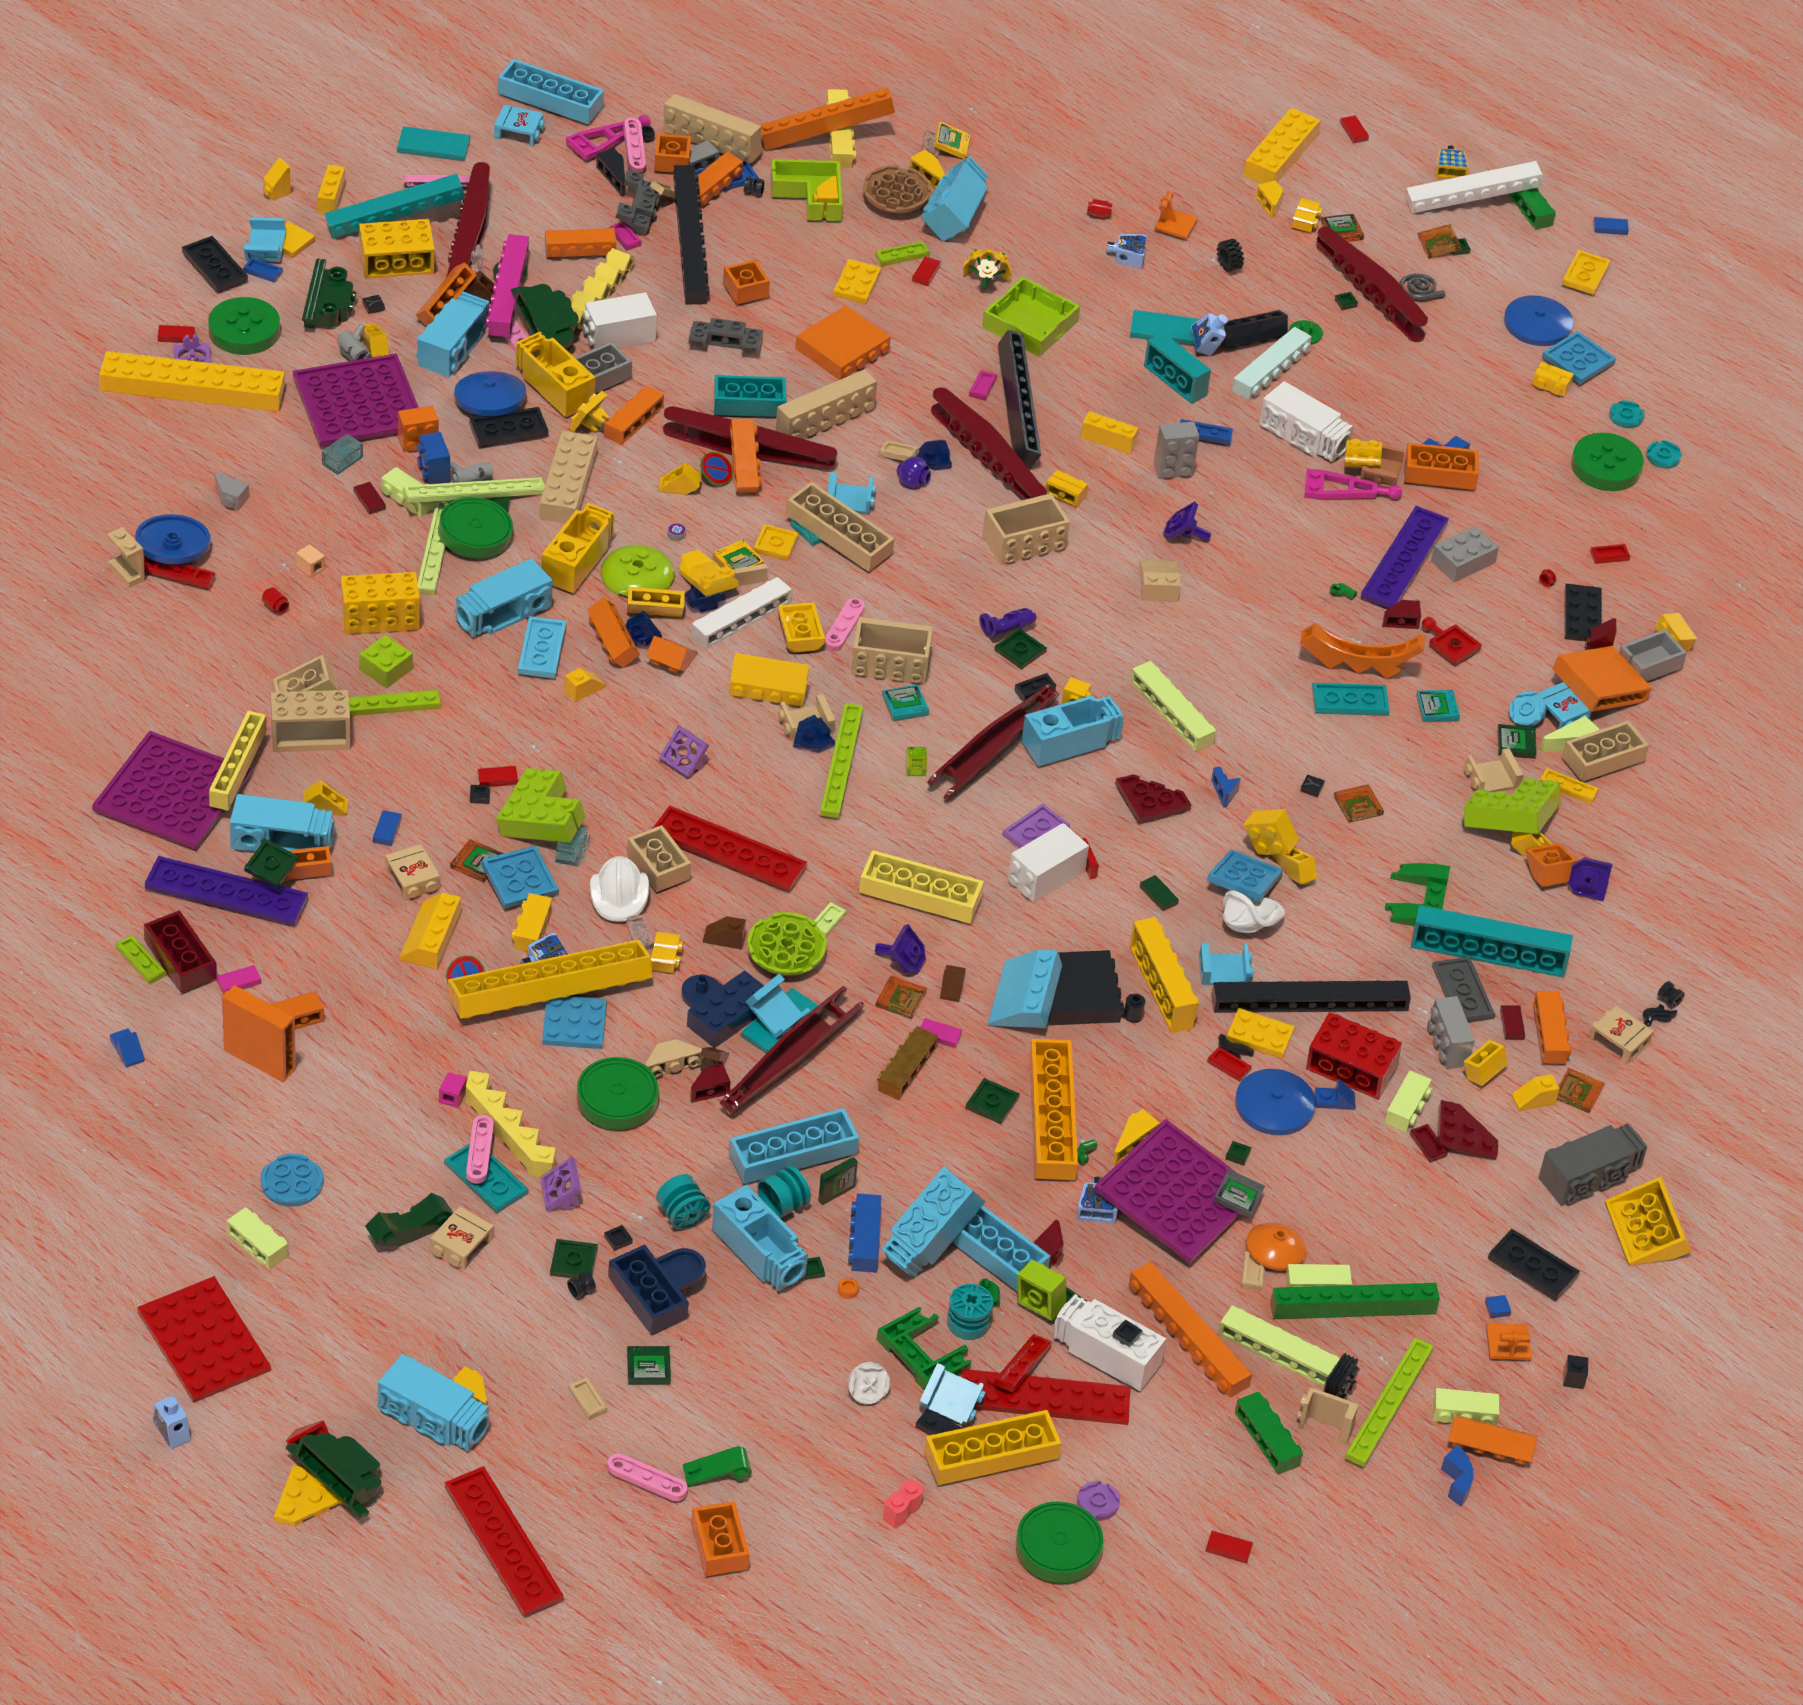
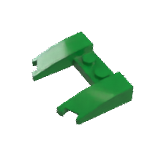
[1385,863,1450,927]
[876,1307,971,1391]

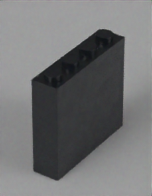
[1048,950,1124,1026]

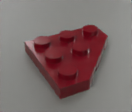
[1115,774,1192,823]
[1437,1100,1498,1160]

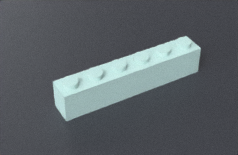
[1232,327,1312,401]

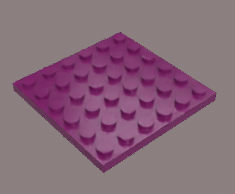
[293,353,419,447]
[92,730,252,850]
[1093,1119,1240,1264]

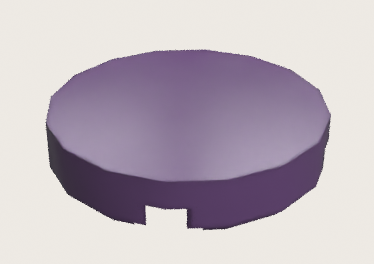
[1077,1481,1120,1521]

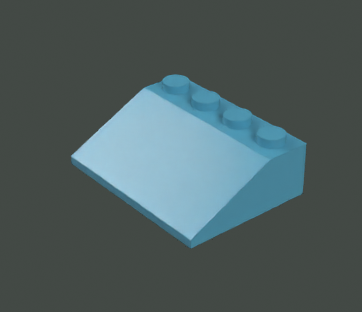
[988,950,1062,1028]

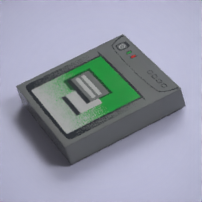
[1213,1169,1265,1218]

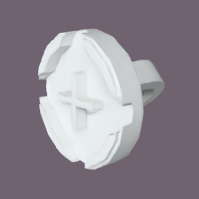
[847,1362,890,1405]

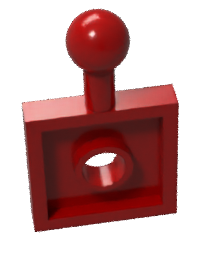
[1422,617,1482,665]

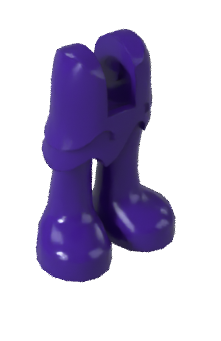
[979,608,1037,638]

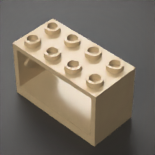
[982,493,1070,565]
[851,617,933,684]
[271,690,350,752]

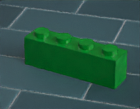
[1508,188,1556,230]
[1235,1391,1303,1475]

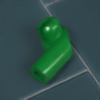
[1330,583,1357,600]
[1077,1139,1098,1165]
[979,1278,1000,1307]

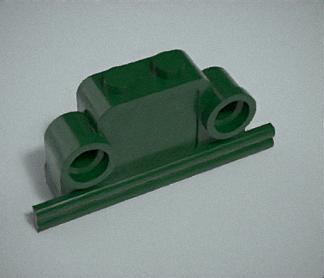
[302,258,357,328]
[511,284,579,351]
[285,1433,381,1518]

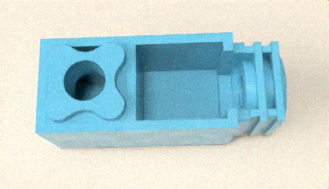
[921,156,989,241]
[416,292,489,378]
[455,558,553,637]
[1022,695,1124,767]
[230,794,335,852]
[881,1166,986,1277]
[712,1184,808,1291]
[378,1353,490,1451]

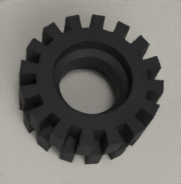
[1217,238,1244,272]

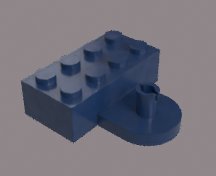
[681,970,764,1048]
[608,1244,706,1334]

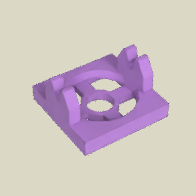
[173,334,211,363]
[659,725,710,778]
[540,1157,581,1212]

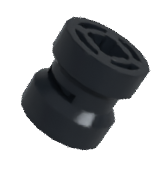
[744,176,765,196]
[1657,981,1685,1008]
[567,1271,596,1299]

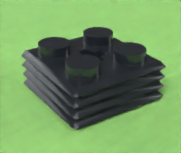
[1323,1353,1360,1400]

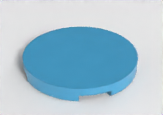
[261,1154,323,1207]

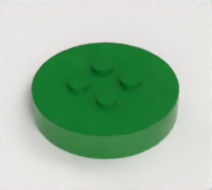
[208,297,280,355]
[1571,433,1644,491]
[438,497,513,559]
[577,1057,659,1130]
[1016,1501,1104,1583]

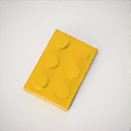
[1562,250,1611,295]
[833,259,881,304]
[1226,1008,1295,1059]

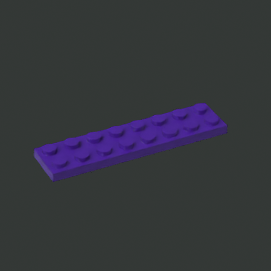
[1361,506,1449,608]
[145,856,308,926]

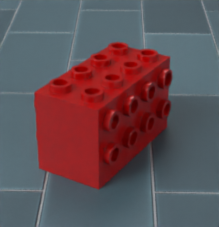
[1306,1012,1402,1100]

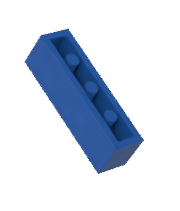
[848,1193,881,1273]

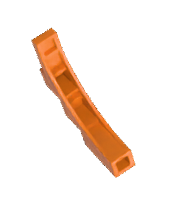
[1300,623,1425,679]

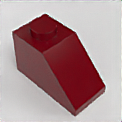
[1382,600,1421,629]
[1585,618,1617,650]
[690,1064,731,1103]
[1033,1220,1064,1269]

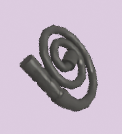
[1399,273,1445,301]

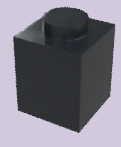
[1563,1355,1589,1389]

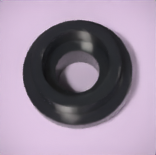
[642,126,655,141]

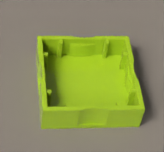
[982,276,1080,357]

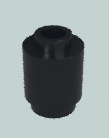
[1124,993,1146,1023]

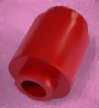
[1087,199,1112,218]
[262,587,289,614]

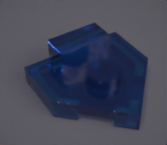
[917,440,952,470]
[684,585,726,612]
[626,610,662,646]
[793,714,835,753]

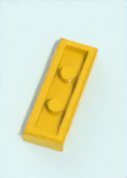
[1540,768,1599,805]

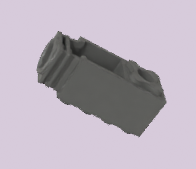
[1538,1123,1647,1206]

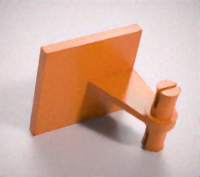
[1154,192,1198,239]
[1486,1323,1532,1360]

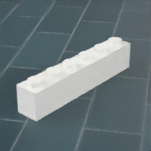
[691,577,792,649]

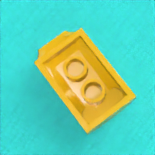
[679,549,739,596]
[778,602,825,653]

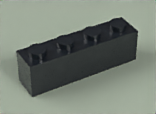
[1221,310,1288,349]

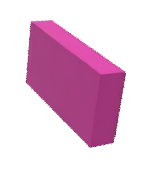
[609,221,642,251]
[969,370,997,401]
[216,965,261,994]
[921,1018,962,1048]

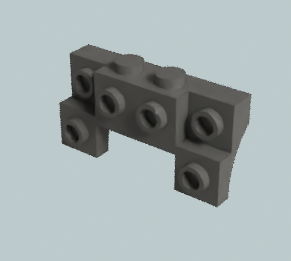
[615,170,659,236]
[688,318,763,353]

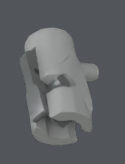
[337,324,370,361]
[450,462,493,483]

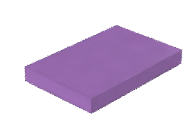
[1002,804,1070,849]

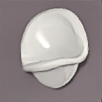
[590,856,649,922]
[1222,890,1285,933]

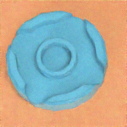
[1509,691,1546,727]

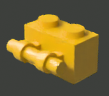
[1345,439,1382,469]

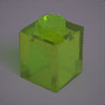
[905,747,927,776]

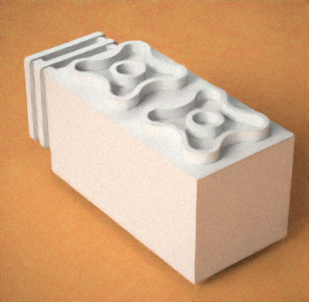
[1259,381,1353,462]
[1053,1294,1166,1391]

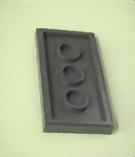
[1432,957,1495,1023]

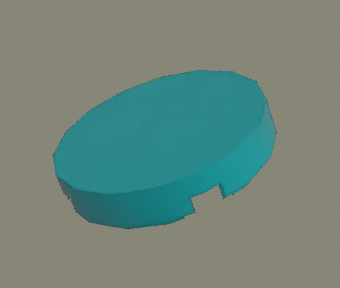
[1609,400,1645,429]
[1646,440,1682,469]

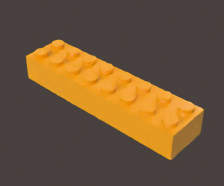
[1029,1039,1078,1180]

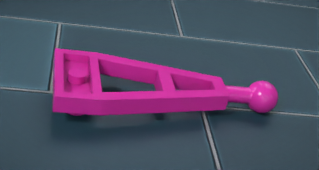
[566,115,650,161]
[1304,469,1402,500]

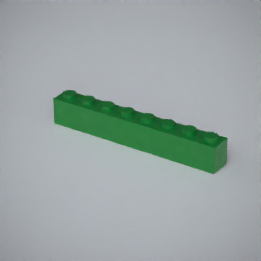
[1270,1283,1440,1320]

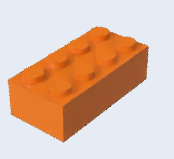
[1404,443,1479,490]

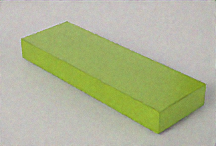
[875,241,930,266]
[116,935,166,985]

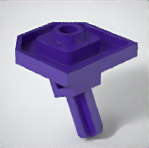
[1163,501,1211,541]
[1568,857,1613,901]
[875,924,926,973]

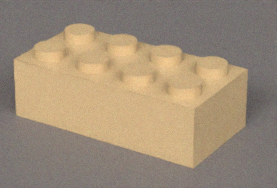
[1562,720,1649,782]

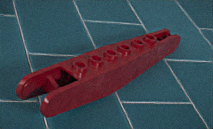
[447,162,490,276]
[1316,227,1428,342]
[931,387,1047,500]
[663,406,838,469]
[927,684,1059,801]
[720,986,865,1115]

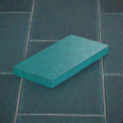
[397,126,470,161]
[1130,310,1199,346]
[1312,683,1390,716]
[741,988,819,1053]
[444,1144,529,1214]

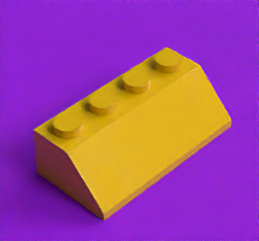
[729,653,809,707]
[399,893,461,969]

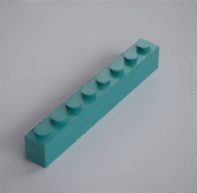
[324,174,465,239]

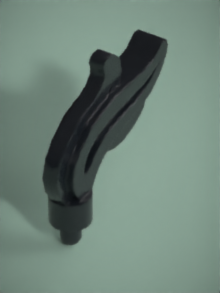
[1642,1004,1678,1027]
[1218,1034,1254,1057]

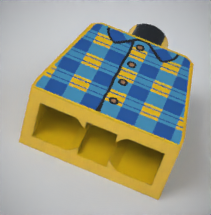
[1435,145,1469,179]

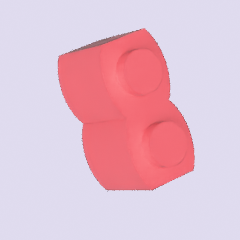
[883,1479,924,1528]

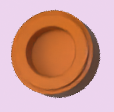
[838,1278,859,1299]

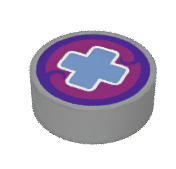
[668,523,686,540]

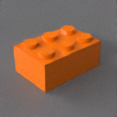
[691,1501,750,1576]

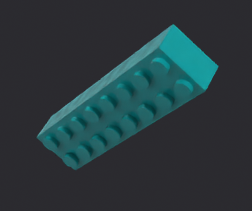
[1410,905,1573,978]

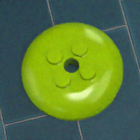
[601,545,675,596]
[747,912,827,976]

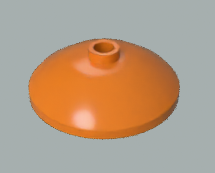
[1246,1222,1307,1271]

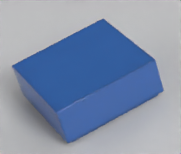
[1485,1295,1511,1318]

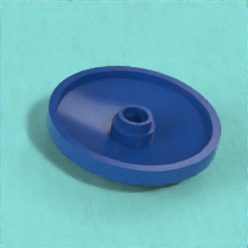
[1504,295,1573,346]
[454,371,526,416]
[135,514,210,564]
[1235,1069,1316,1135]

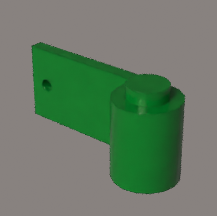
[682,1446,752,1487]

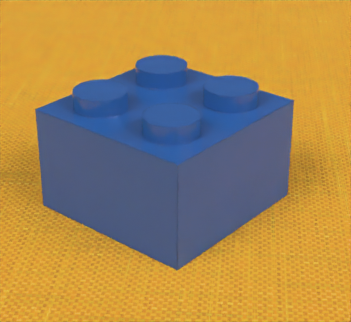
[417,432,450,484]

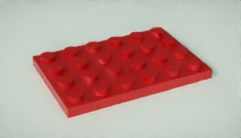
[137,1276,271,1403]

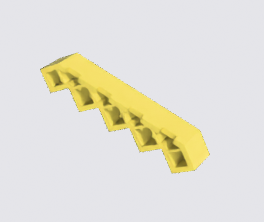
[571,248,636,330]
[466,1071,556,1177]

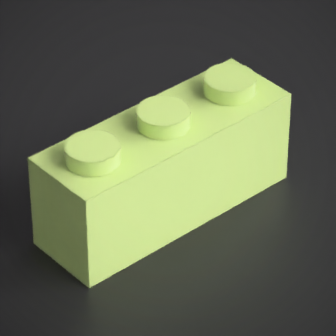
[381,467,436,517]
[1384,1071,1433,1132]
[227,1207,288,1270]
[1285,1264,1352,1287]
[1433,1388,1499,1425]

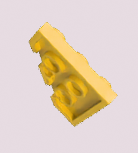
[274,1465,344,1527]

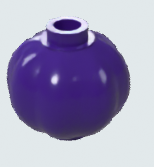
[897,456,931,490]

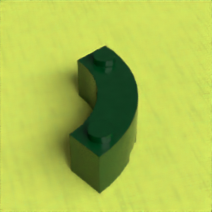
[365,1193,454,1246]

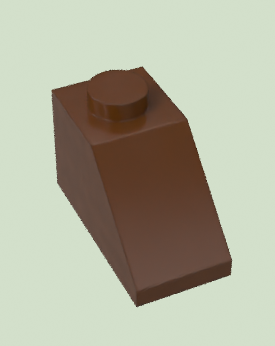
[463,270,495,304]
[703,916,746,949]

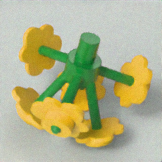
[962,249,1012,288]

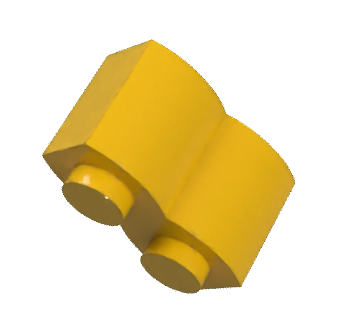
[1292,197,1323,233]
[651,931,683,974]

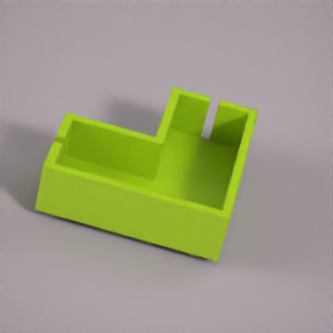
[771,159,843,221]
[496,768,586,843]
[1464,778,1561,834]

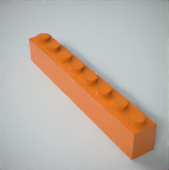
[760,87,895,151]
[1129,1261,1252,1398]

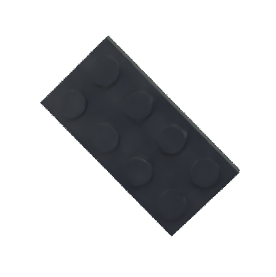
[182,235,248,292]
[469,407,549,447]
[1564,584,1602,641]
[1488,1228,1580,1301]

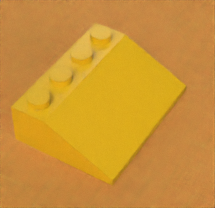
[1605,1176,1692,1265]

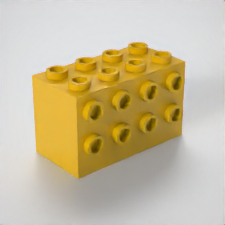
[359,219,435,279]
[341,572,420,635]

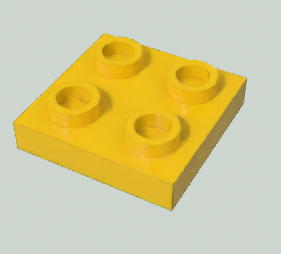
[569,391,609,433]

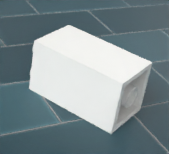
[582,292,657,349]
[1008,823,1089,903]

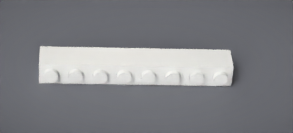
[1406,161,1542,214]

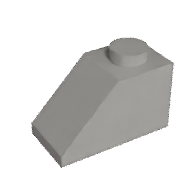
[689,140,719,171]
[215,472,249,511]

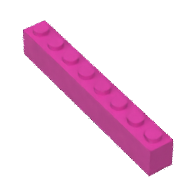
[486,234,529,337]

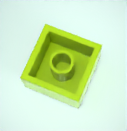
[359,635,413,688]
[1017,1259,1066,1321]

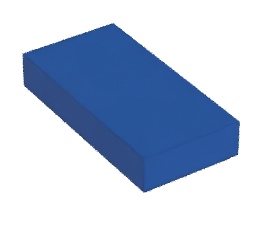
[1593,217,1629,235]
[243,258,283,283]
[373,810,402,846]

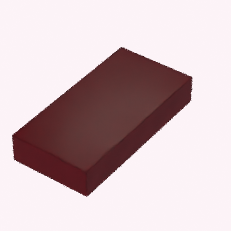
[353,482,386,514]
[1500,1005,1525,1040]
[1410,1124,1448,1163]

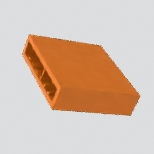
[795,305,891,380]
[1552,646,1652,712]
[222,985,296,1082]

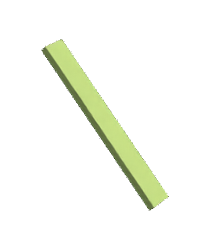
[402,477,545,503]
[418,500,454,595]

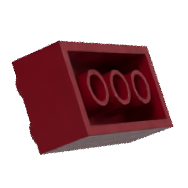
[144,910,217,993]

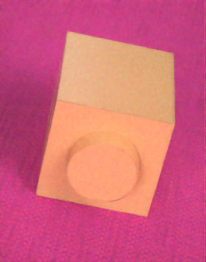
[296,545,325,578]

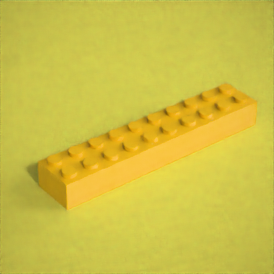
[99,351,285,412]
[448,939,653,1019]

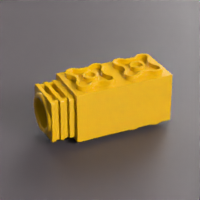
[515,332,596,417]
[541,502,615,594]

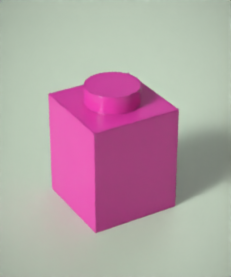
[439,1072,467,1108]

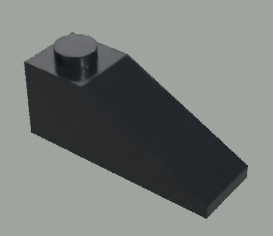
[596,148,625,196]

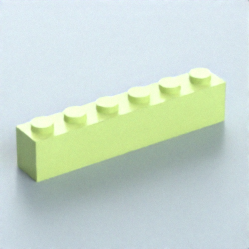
[1130,661,1216,752]
[1218,1305,1340,1387]

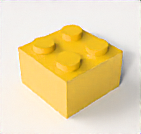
[1243,809,1299,855]

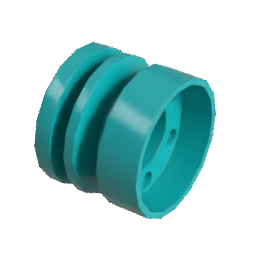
[757,1165,811,1218]
[656,1174,711,1230]
[947,1284,993,1340]

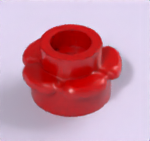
[1539,569,1556,586]

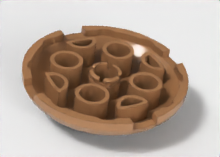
[863,165,931,214]

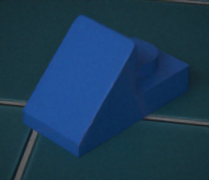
[1211,766,1241,808]
[110,1028,145,1068]
[1314,1079,1356,1110]

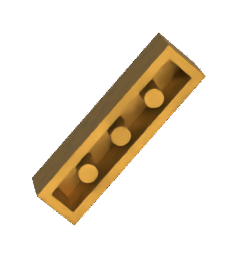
[877,1026,938,1100]

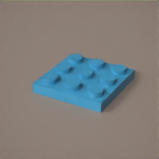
[1542,331,1616,385]
[481,845,559,909]
[1207,849,1283,901]
[542,996,607,1049]

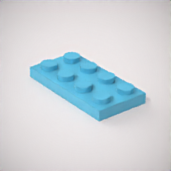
[518,616,566,678]

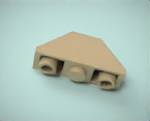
[645,1039,703,1078]

